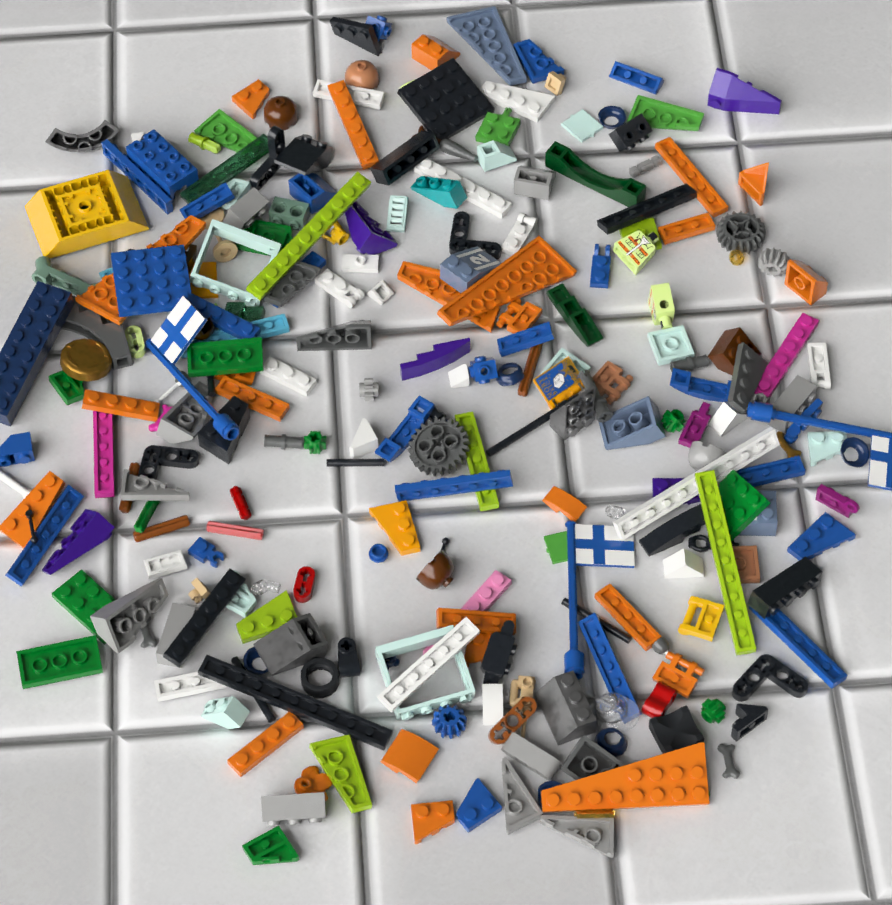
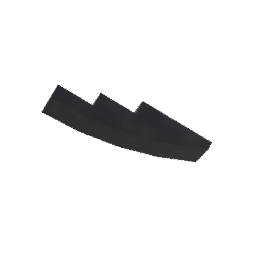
[639,504,705,556]

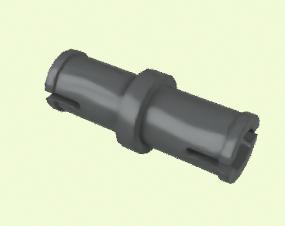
[670,355,709,372]
[264,434,303,450]

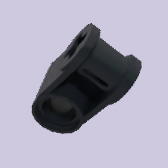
[338,637,360,678]

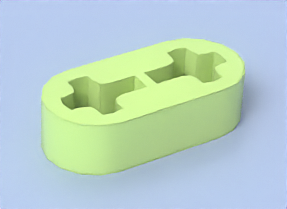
[125,325,146,358]

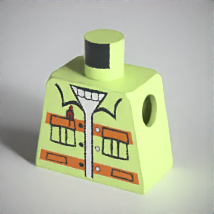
[613,230,659,275]
[648,283,675,330]

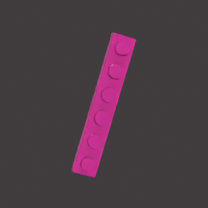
[754,313,819,397]
[93,411,115,498]

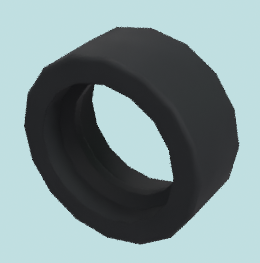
[301,658,339,698]

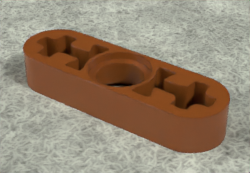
[488,697,537,745]

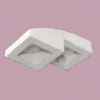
[482,684,503,725]

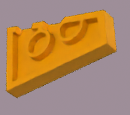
[369,500,421,556]

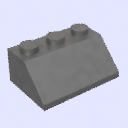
[535,670,597,745]

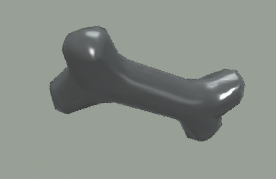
[141,616,158,648]
[717,744,740,779]

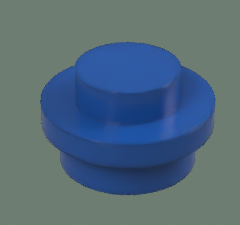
[369,544,388,563]

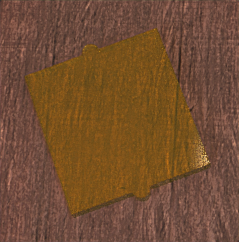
[574,809,615,818]

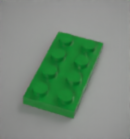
[187,337,264,378]
[52,569,115,645]
[16,635,103,689]

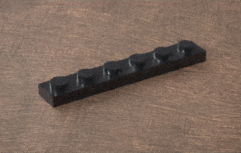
[597,183,697,235]
[163,568,246,668]

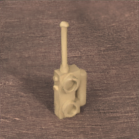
[509,675,536,738]

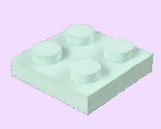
[647,325,695,366]

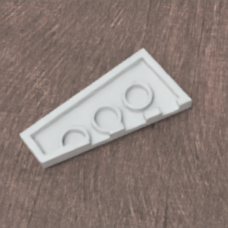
[479,81,555,123]

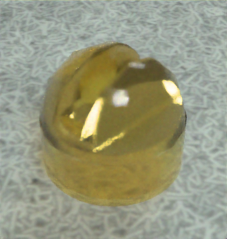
[729,250,744,266]

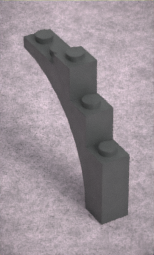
[61,296,133,370]

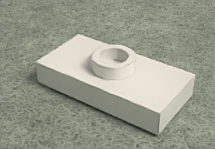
[342,254,379,273]
[144,549,187,580]

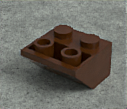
[708,327,762,375]

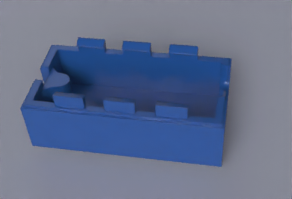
[126,129,199,199]

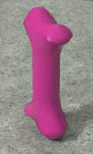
[148,404,173,432]

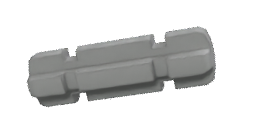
[629,155,661,178]

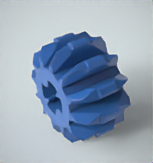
[432,704,467,739]

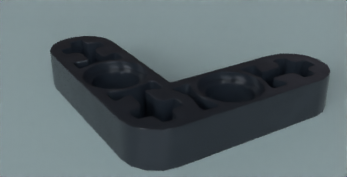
[249,126,286,190]
[449,211,501,259]
[138,445,199,480]
[732,654,808,702]

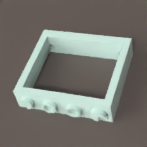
[189,219,281,307]
[375,625,475,720]

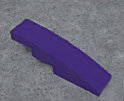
[400,338,470,381]

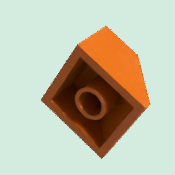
[411,34,460,70]
[785,259,828,305]

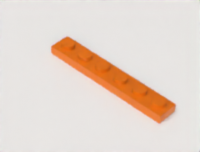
[327,80,379,170]
[655,137,729,218]

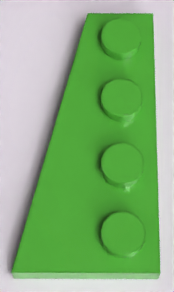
[627,95,704,131]
[194,109,268,160]

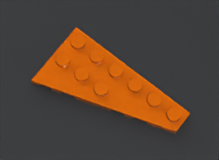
[397,261,502,333]

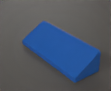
[609,61,664,95]

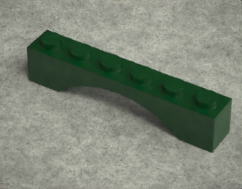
[545,141,646,207]

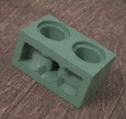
[268,196,310,230]

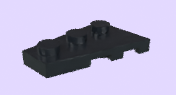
[330,17,382,56]

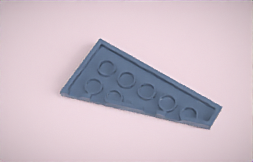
[447,6,527,86]

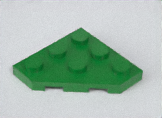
[719,470,770,542]

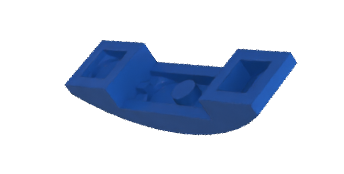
[670,368,731,402]
[375,396,435,462]

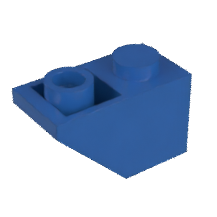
[0,432,35,467]

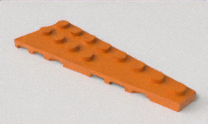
[75,215,206,326]
[437,236,577,326]
[541,742,709,813]

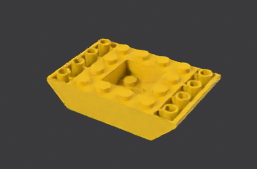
[25,170,149,259]

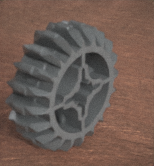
[716,211,766,255]

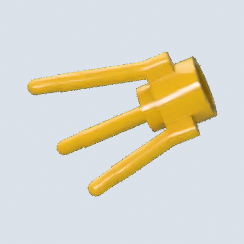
[322,221,349,245]

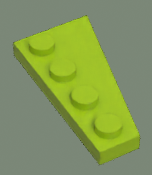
[309,735,372,813]

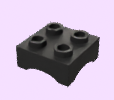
[649,705,704,754]

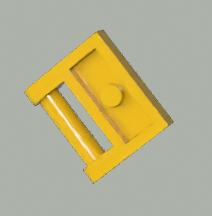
[678,596,724,641]

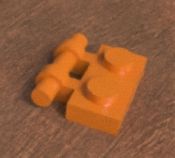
[496,299,542,334]
[652,651,705,699]

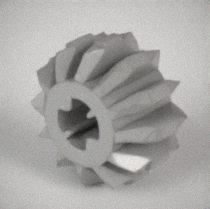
[758,248,790,277]

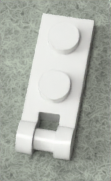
[501,213,538,256]
[315,268,365,308]
[806,343,831,389]

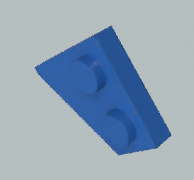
[456,778,502,833]

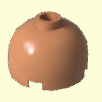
[345,60,379,90]

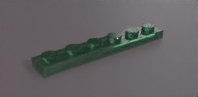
[180,134,269,204]

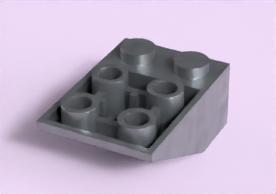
[550,386,595,440]
[253,613,329,676]

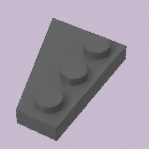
[264,261,321,307]

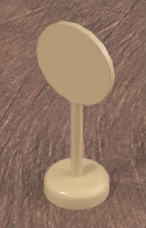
[200,207,238,263]

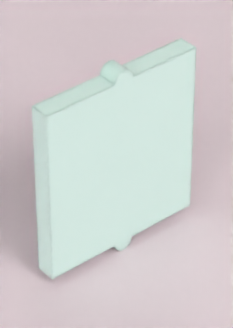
[561,109,603,143]

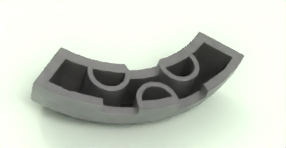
[45,120,120,152]

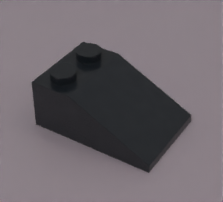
[274,134,333,175]

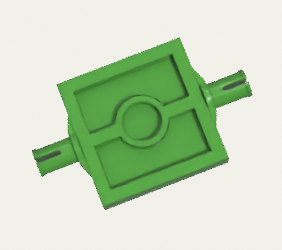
[475,107,521,146]

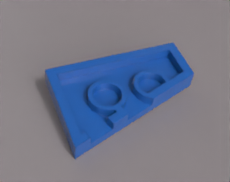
[513,39,565,84]
[787,512,856,560]

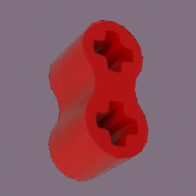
[641,681,678,718]

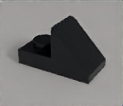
[731,704,769,742]

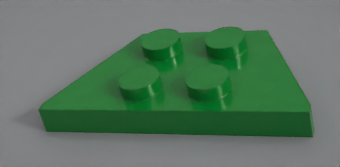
[234,220,293,256]

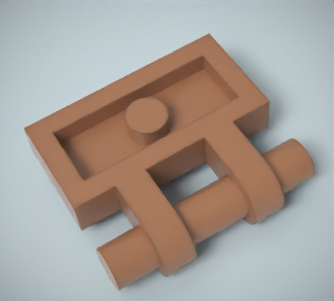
[592,361,633,405]

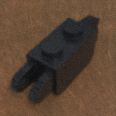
[480,620,517,684]

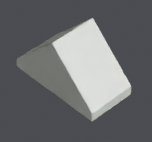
[708,402,748,437]
[350,418,378,459]
[663,549,704,578]

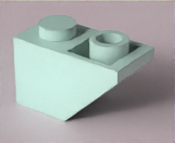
[477,140,517,172]
[201,696,250,729]

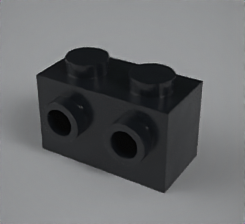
[608,113,653,152]

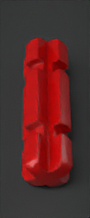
[230,486,252,520]

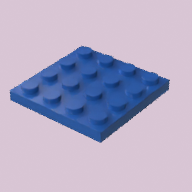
[111,244,193,317]

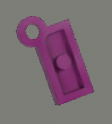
[815,484,860,518]

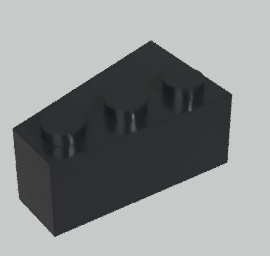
[198,396,250,464]

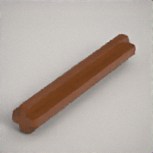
[518,343,543,397]

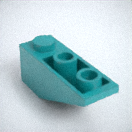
[411,176,468,209]

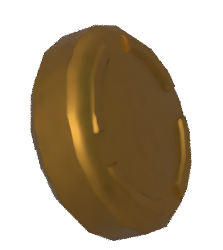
[60,339,112,381]

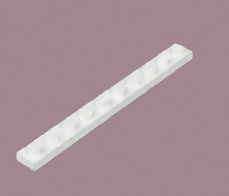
[613,427,780,540]

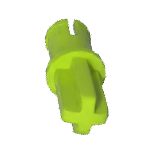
[188,132,221,154]

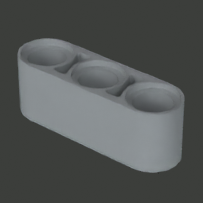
[501,732,562,781]

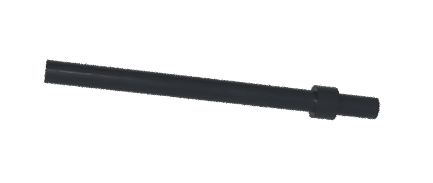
[486,394,579,457]

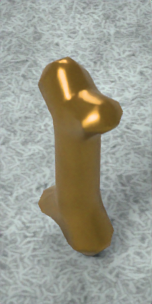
[776,431,801,458]

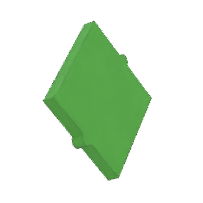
[544,531,568,564]

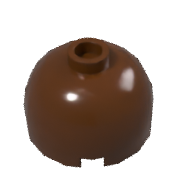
[264,96,298,130]
[416,550,454,590]

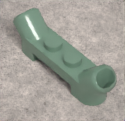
[31,256,99,296]

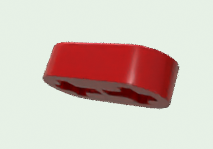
[293,566,315,603]

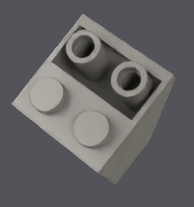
[514,165,556,200]

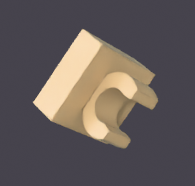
[544,71,567,96]
[188,578,211,604]

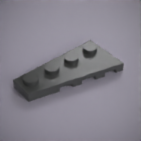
[727,342,768,413]

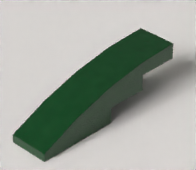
[546,283,604,347]

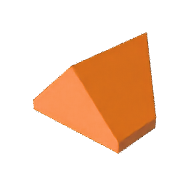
[738,162,769,206]

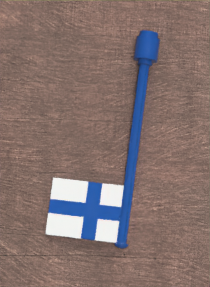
[145,296,239,440]
[746,401,892,491]
[564,520,635,680]

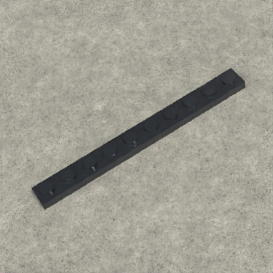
[198,655,393,751]

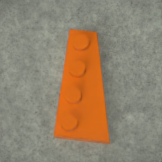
[0,471,65,549]

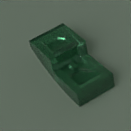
[225,302,265,322]

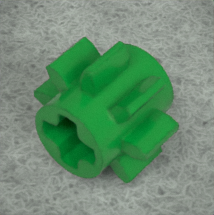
[661,409,686,433]
[304,431,327,454]
[701,698,726,724]

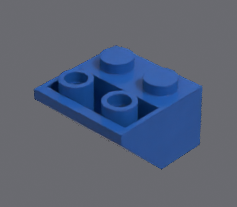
[288,173,337,214]

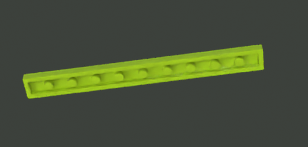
[246,172,371,301]
[695,470,756,656]

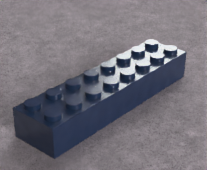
[0,281,75,427]

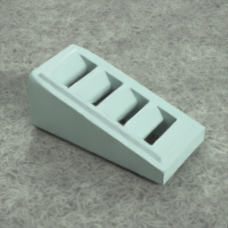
[386,195,408,233]

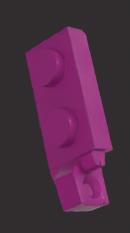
[678,402,711,448]

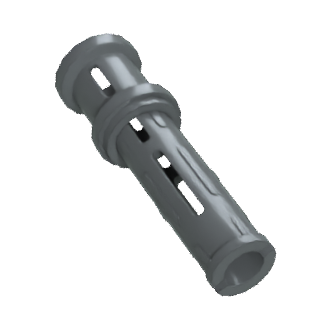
[578,370,613,423]

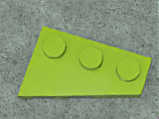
[236,590,297,644]

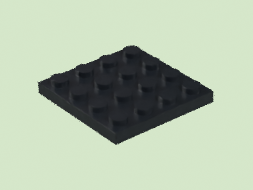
[397,58,495,140]

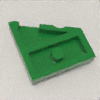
[49,370,84,405]
[242,825,299,865]

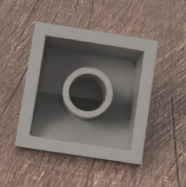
[223,187,269,229]

